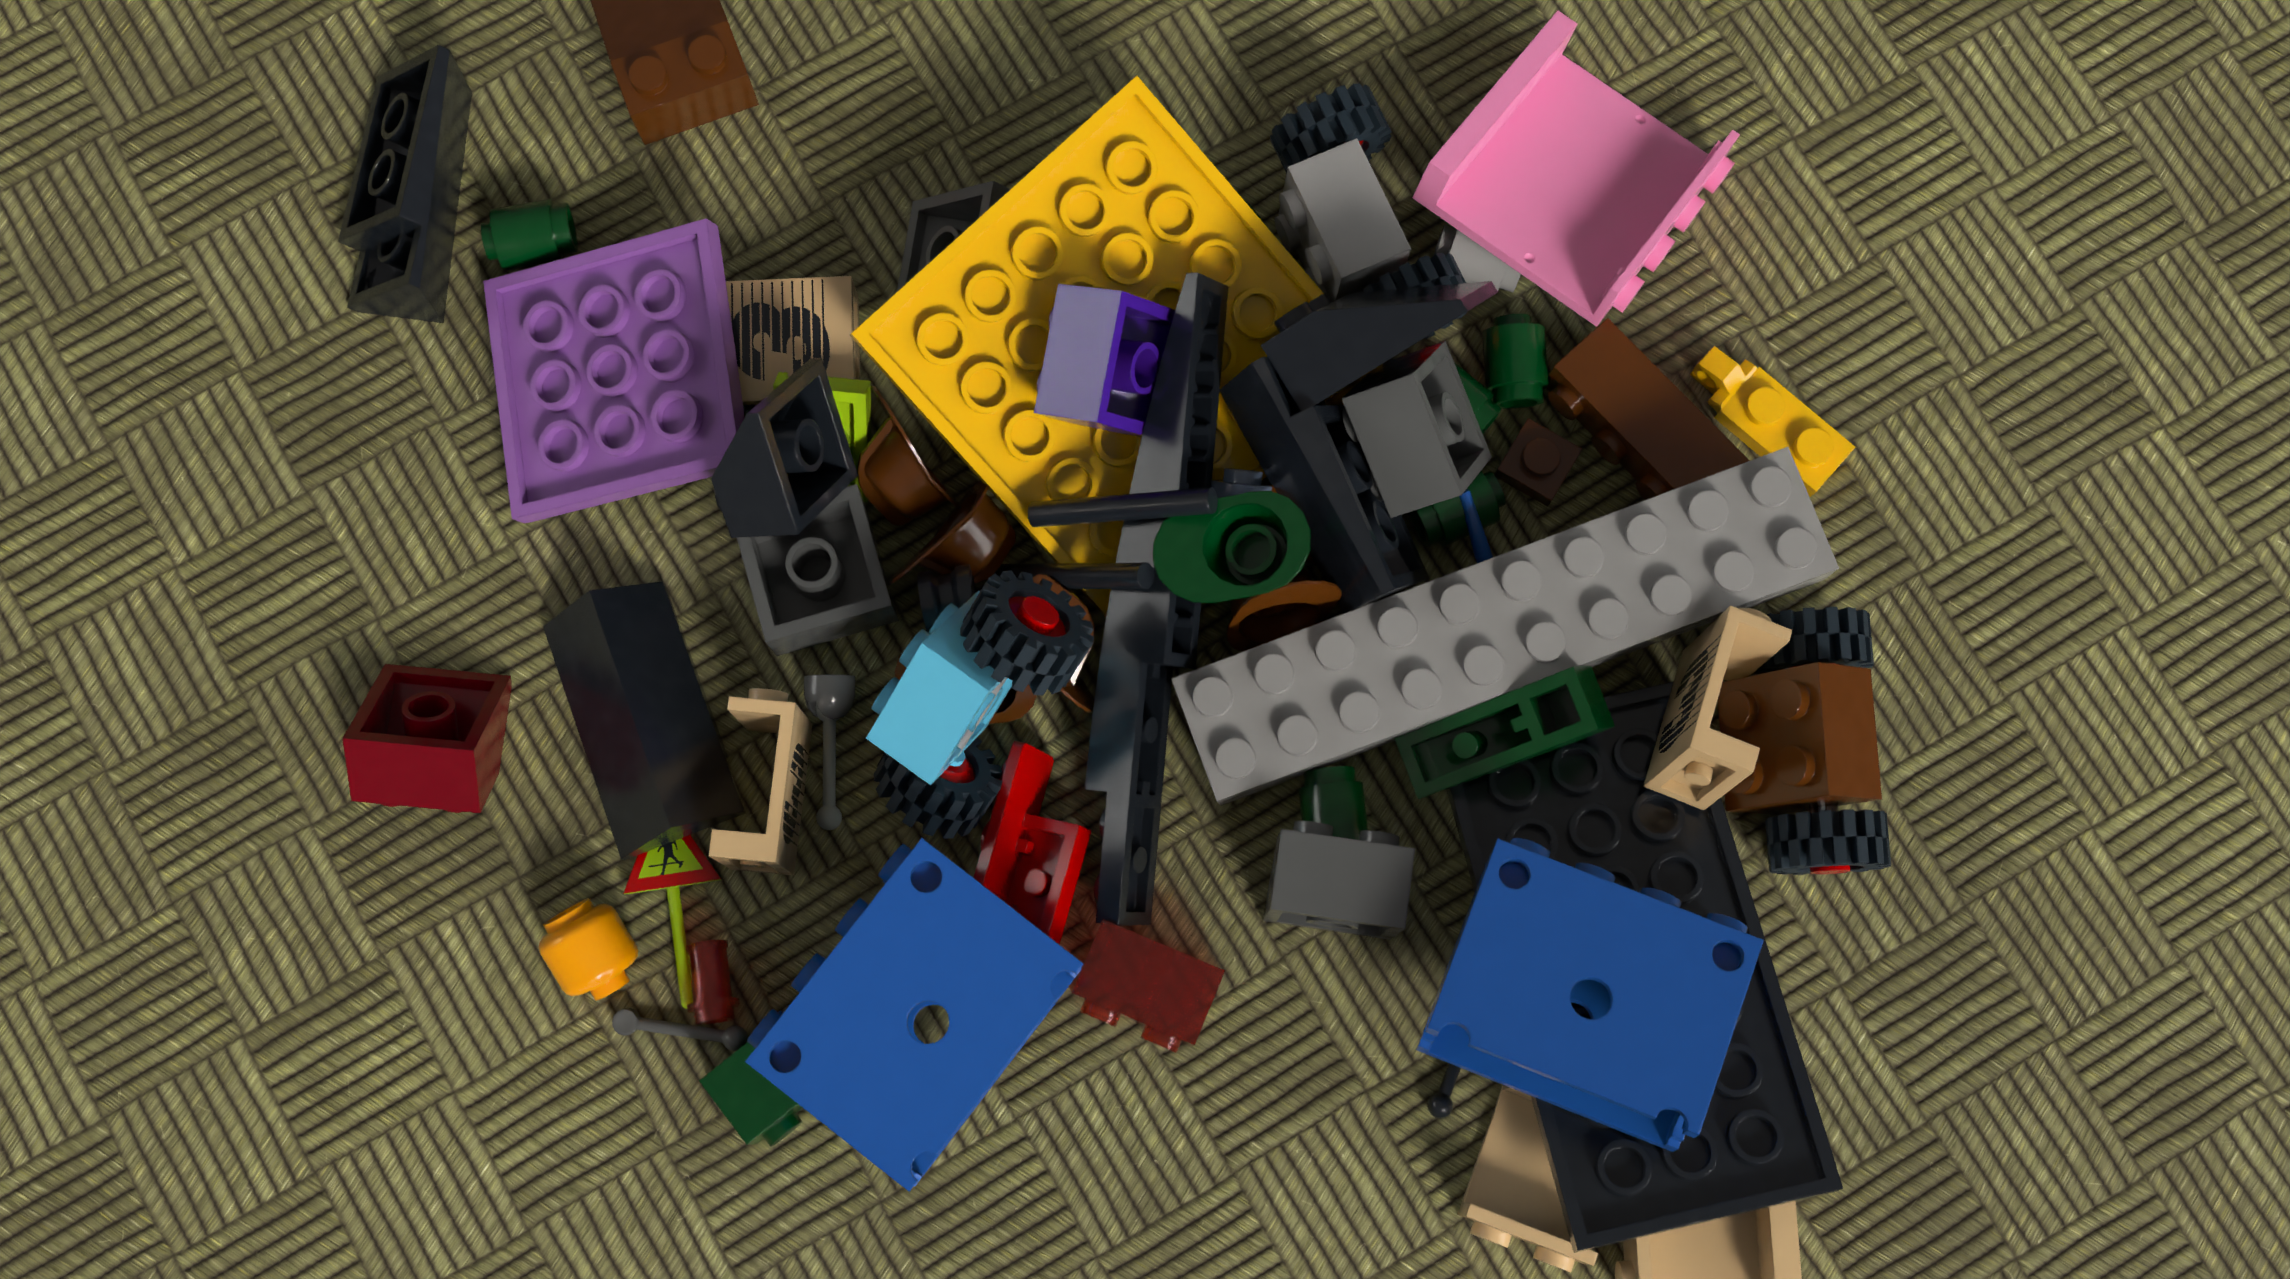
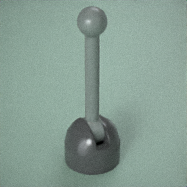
[804,675,856,830]

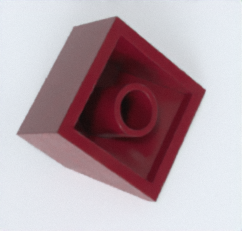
[342,664,512,813]

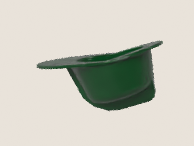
[1152,491,1311,603]

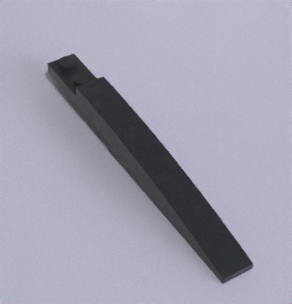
[1085,272,1229,926]

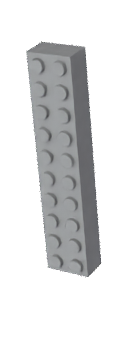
[1171,447,1839,806]

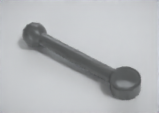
[612,1008,748,1051]

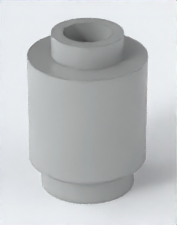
[1433,224,1521,293]

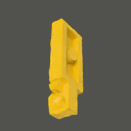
[1690,346,1855,497]

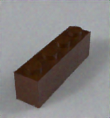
[1546,318,1750,500]

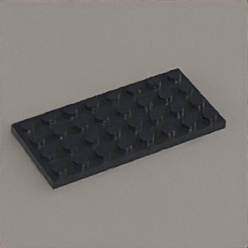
[1446,681,1843,1253]

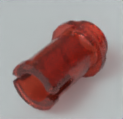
[685,940,740,1025]

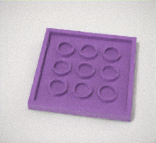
[483,218,745,524]

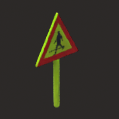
[623,835,721,1009]

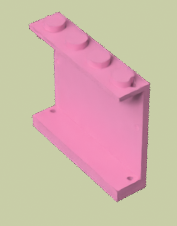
[1412,11,1740,327]

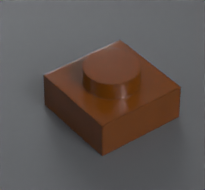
[1494,418,1582,507]

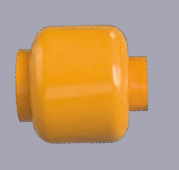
[538,898,638,1001]

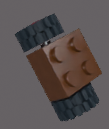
[1718,607,1891,875]

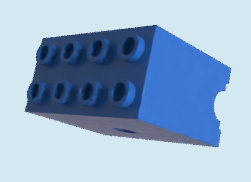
[745,838,1084,1192]
[1416,838,1764,1152]

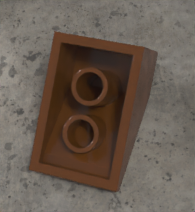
[590,0,759,145]

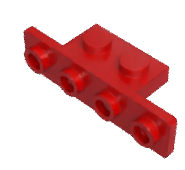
[973,741,1091,945]

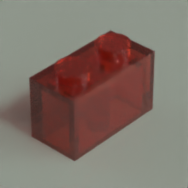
[1072,919,1225,1053]

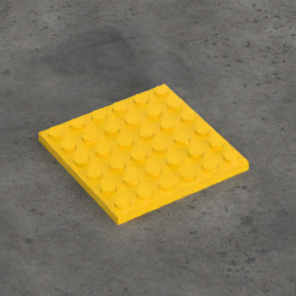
[850,76,1369,618]

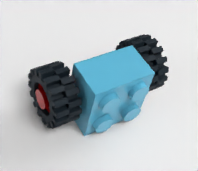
[866,570,1094,838]

